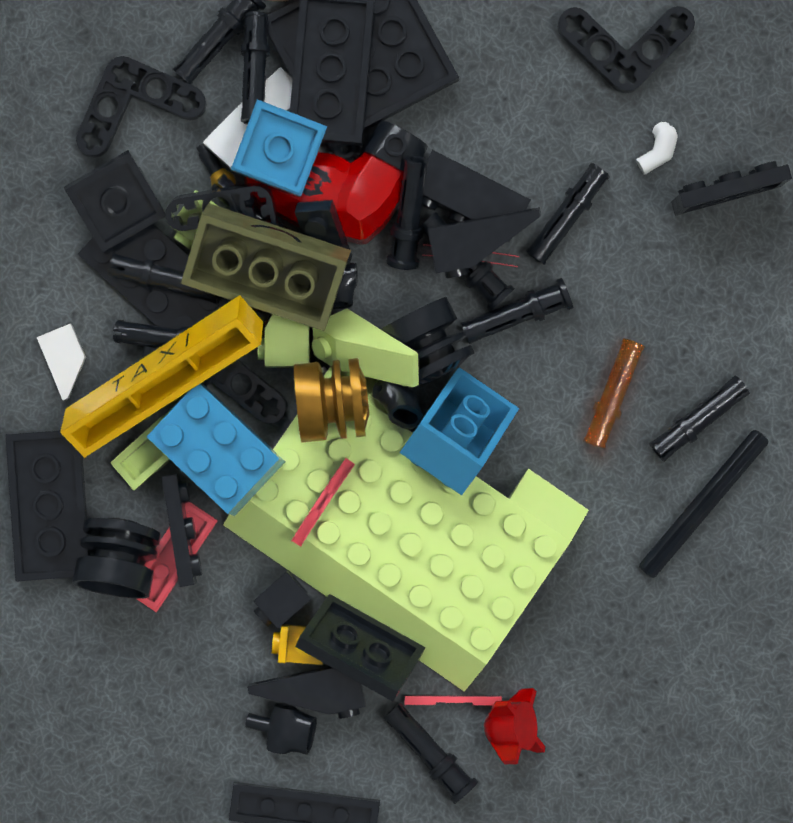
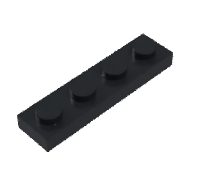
[229,782,380,823]

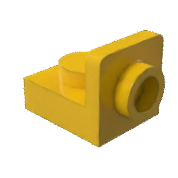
[272,624,323,665]

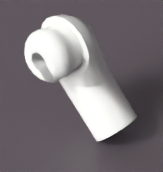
[636,122,678,175]

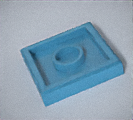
[230,99,327,197]

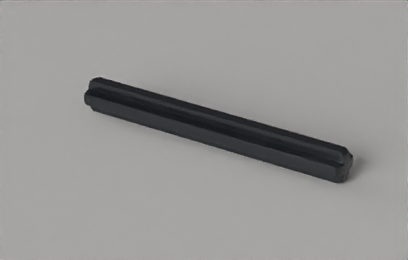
[639,430,769,578]

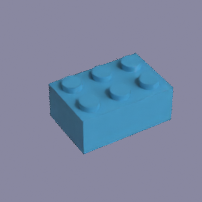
[400,367,519,495]
[146,383,286,516]

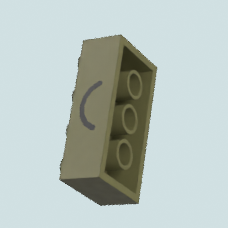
[181,203,351,331]

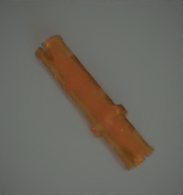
[583,338,645,449]

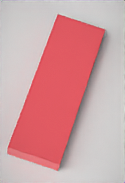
[137,502,218,612]

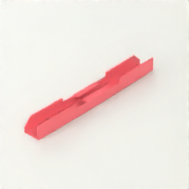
[291,458,355,547]
[404,695,502,706]

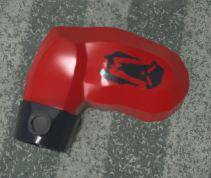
[244,120,428,245]

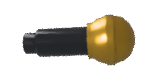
[197,143,236,188]

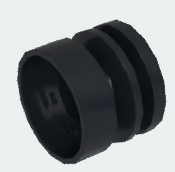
[381,297,475,388]
[73,518,161,599]

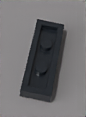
[162,474,202,587]

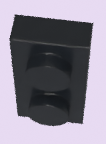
[294,200,352,266]

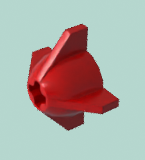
[484,688,546,765]

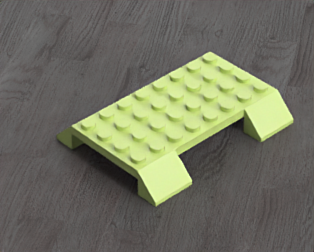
[223,366,589,692]

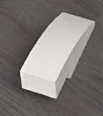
[203,67,293,169]

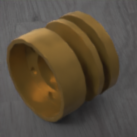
[294,358,369,442]

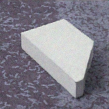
[37,323,86,400]

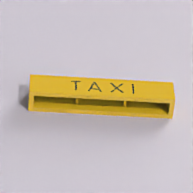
[60,295,263,458]

